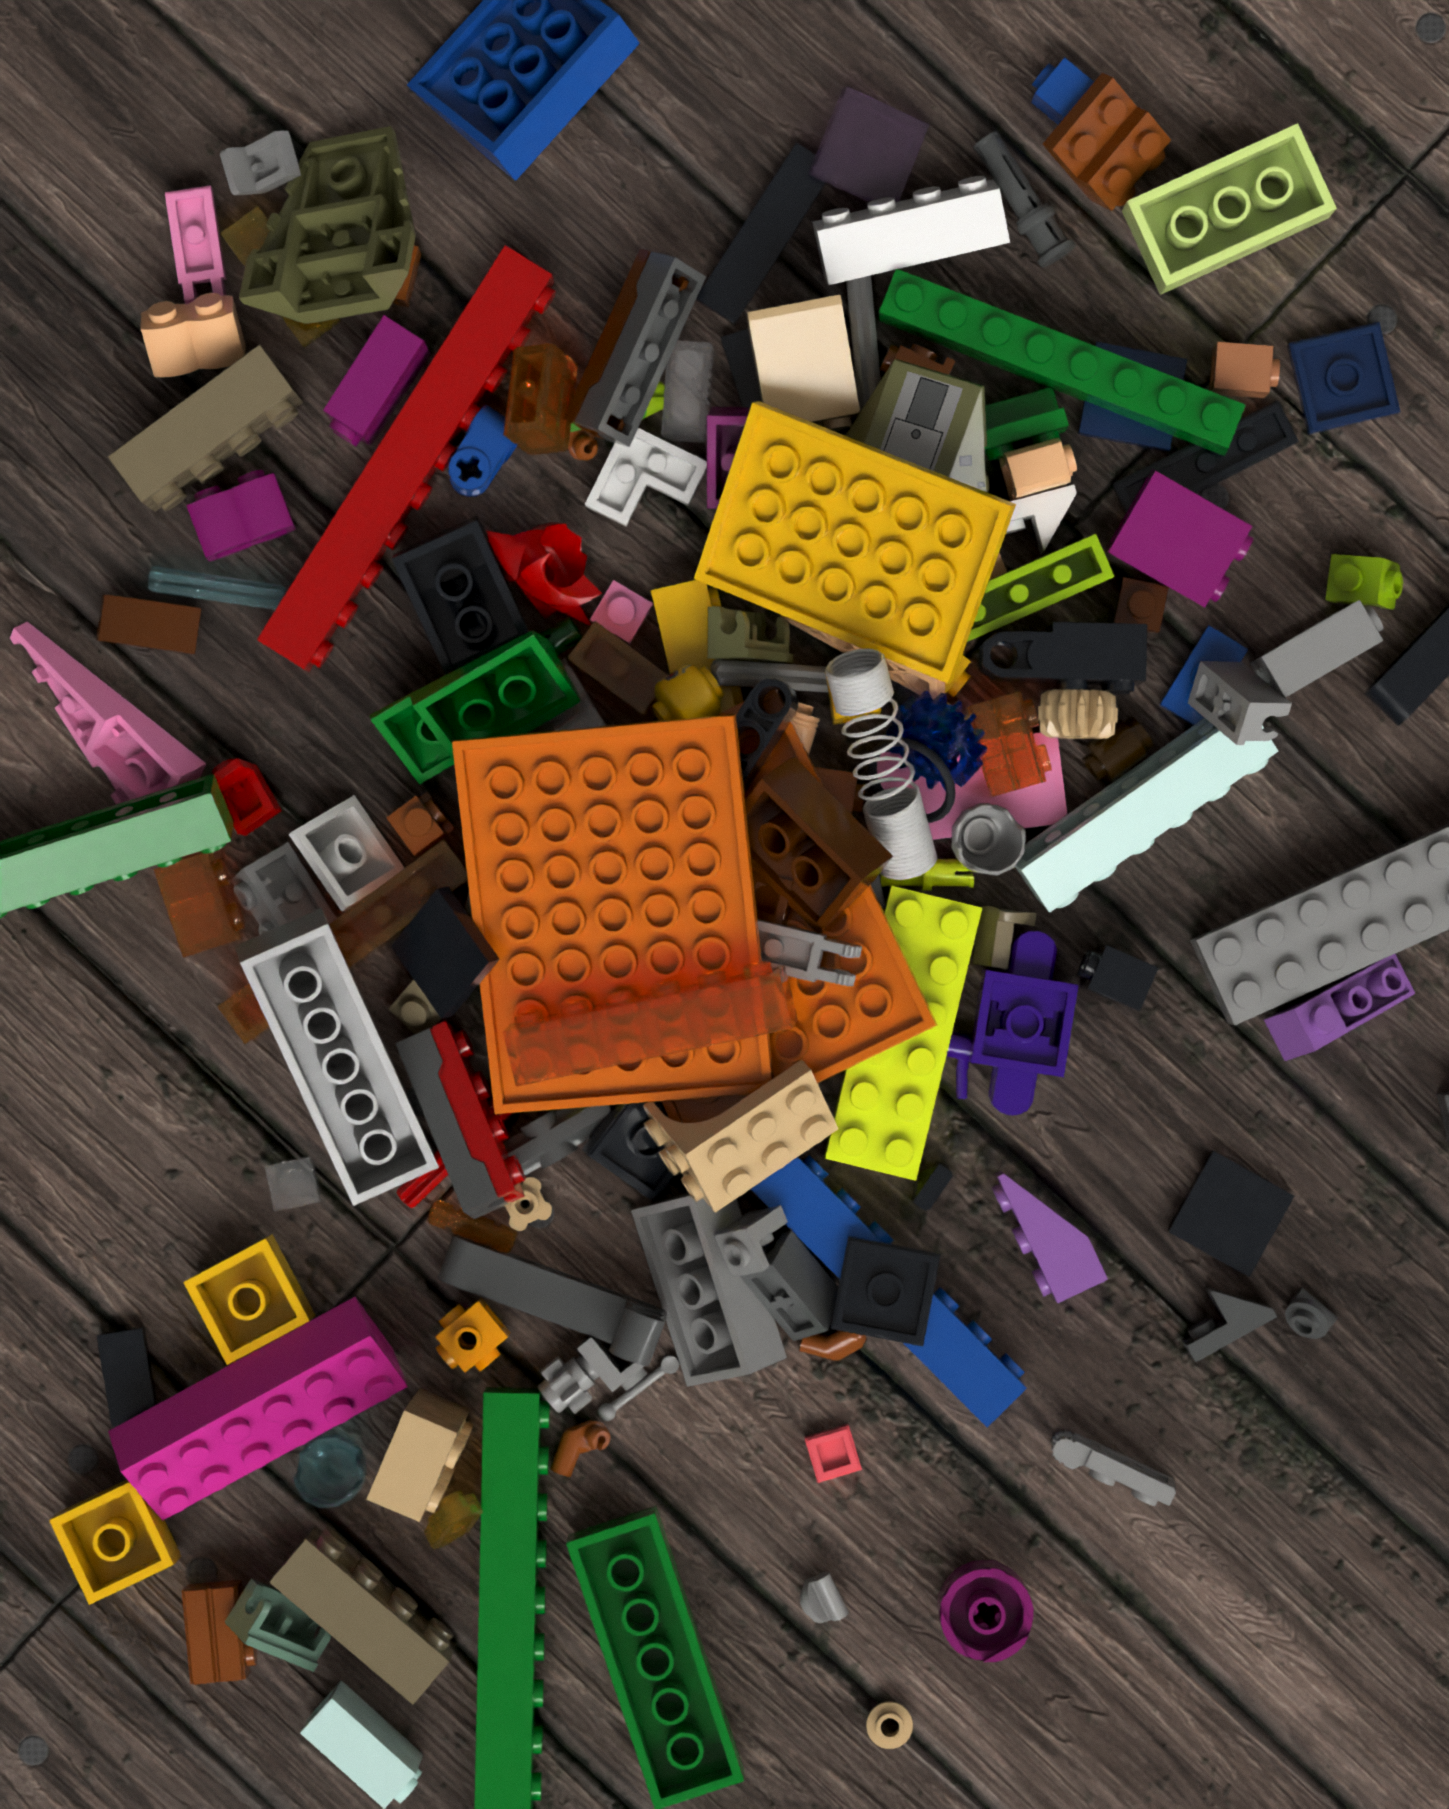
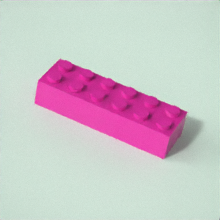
[108,1297,408,1521]

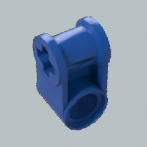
[449,404,525,497]

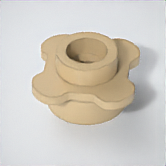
[505,1177,552,1231]

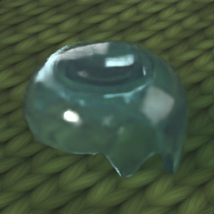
[293,1434,367,1508]

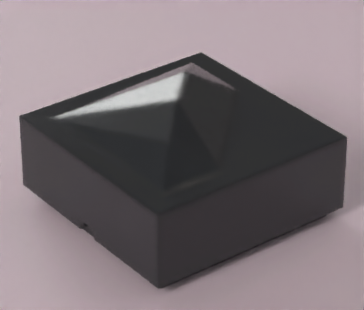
[911,1161,953,1211]

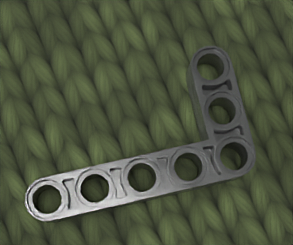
[438,1234,667,1366]

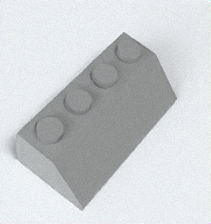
[631,1192,787,1387]

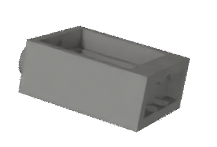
[1250,600,1383,698]

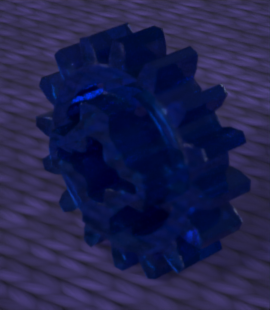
[886,691,987,791]

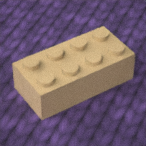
[366,1388,474,1522]

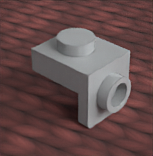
[220,131,301,195]
[576,1336,648,1392]

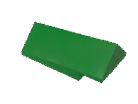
[369,630,581,785]

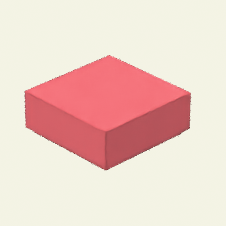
[804,1424,862,1483]

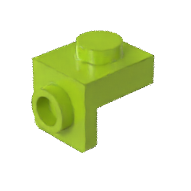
[1325,554,1403,610]

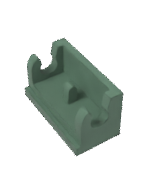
[225,1578,331,1672]

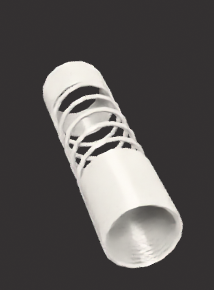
[825,648,938,880]

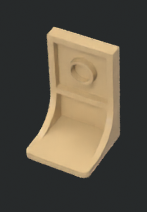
[643,1060,838,1213]

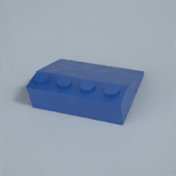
[407,0,640,181]

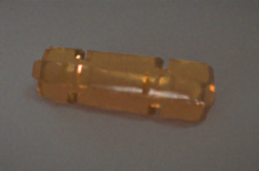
[428,1200,518,1253]

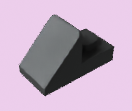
[1182,1286,1277,1362]

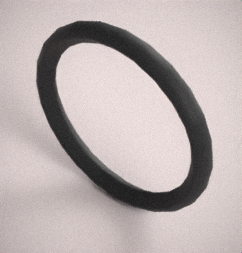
[867,737,956,823]

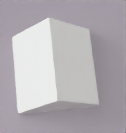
[289,795,407,912]

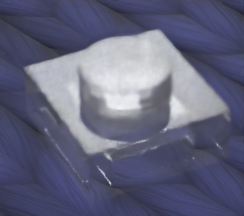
[265,1156,321,1212]

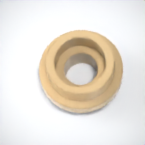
[866,1701,913,1749]

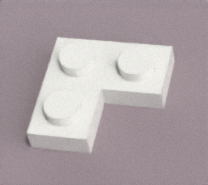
[585,428,707,527]

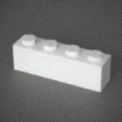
[812,176,1010,285]

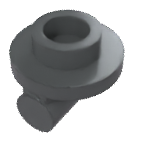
[1285,1287,1338,1339]

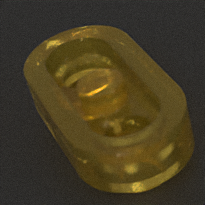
[424,1490,483,1549]

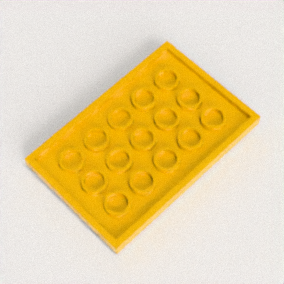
[694,401,1016,684]

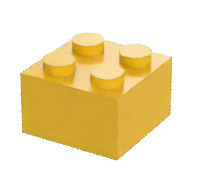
[183,1234,316,1365]
[49,1480,181,1605]

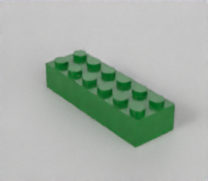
[566,1505,744,1809]

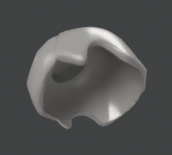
[951,803,1026,875]

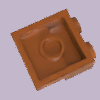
[1042,73,1171,211]

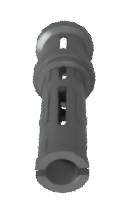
[973,131,1076,268]

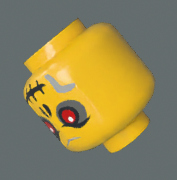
[651,664,724,721]

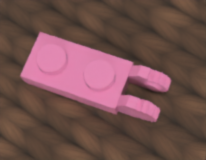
[165,185,227,304]

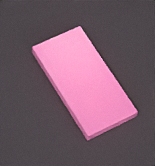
[877,733,1067,840]

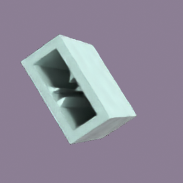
[300,1680,423,1809]

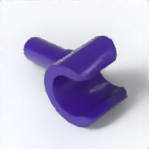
[947,1031,972,1099]

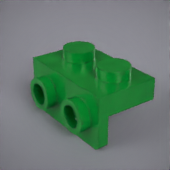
[984,388,1069,461]

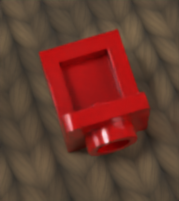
[212,758,282,836]

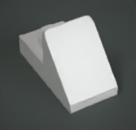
[1006,484,1077,554]

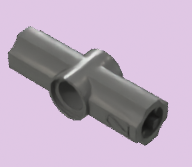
[503,1105,613,1176]

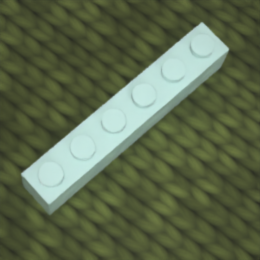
[1015,718,1279,913]

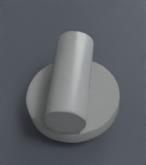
[800,1571,849,1623]

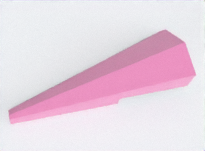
[10,621,206,804]

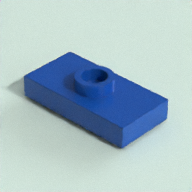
[1159,625,1248,726]

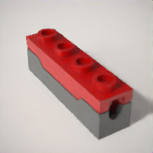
[395,1021,526,1219]

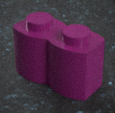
[186,470,296,562]

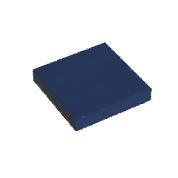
[1287,322,1401,435]
[1078,341,1187,452]

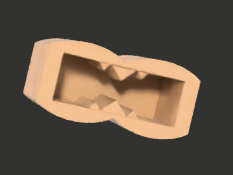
[141,293,245,378]
[1000,438,1077,501]

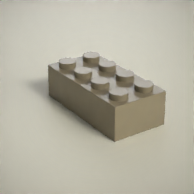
[108,345,303,512]
[269,1525,456,1705]

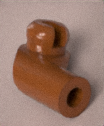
[799,1330,867,1361]
[550,1420,611,1477]

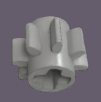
[537,1356,596,1414]

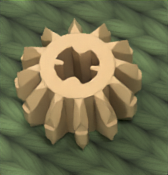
[1038,689,1118,739]

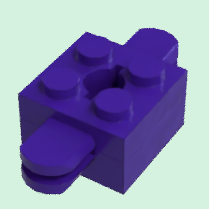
[969,931,1079,1116]

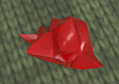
[486,522,602,626]

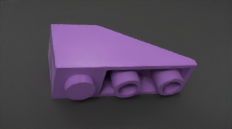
[1264,954,1415,1061]
[992,1171,1108,1303]

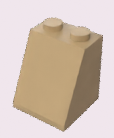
[747,295,860,431]

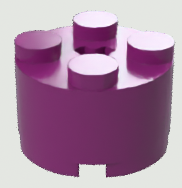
[937,1559,1034,1662]

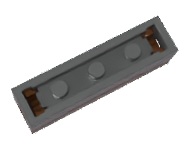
[563,249,706,447]

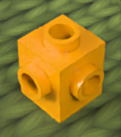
[435,1297,511,1373]

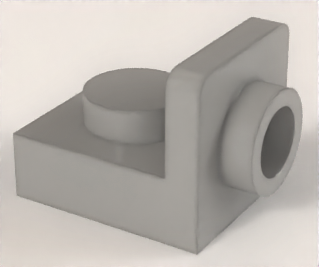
[714,1205,788,1277]

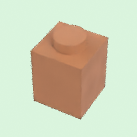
[1209,342,1280,399]

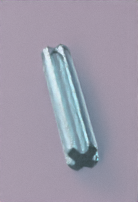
[148,566,286,610]

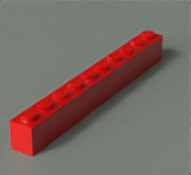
[257,245,556,672]

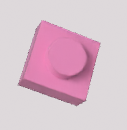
[590,580,654,644]

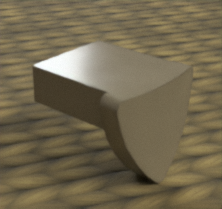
[972,906,1037,969]

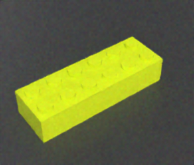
[824,886,982,1181]

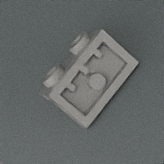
[232,842,338,935]

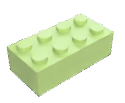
[1122,123,1337,295]

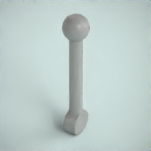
[598,1355,679,1421]

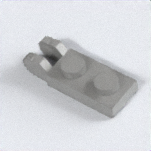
[757,919,862,986]
[1051,1429,1176,1506]

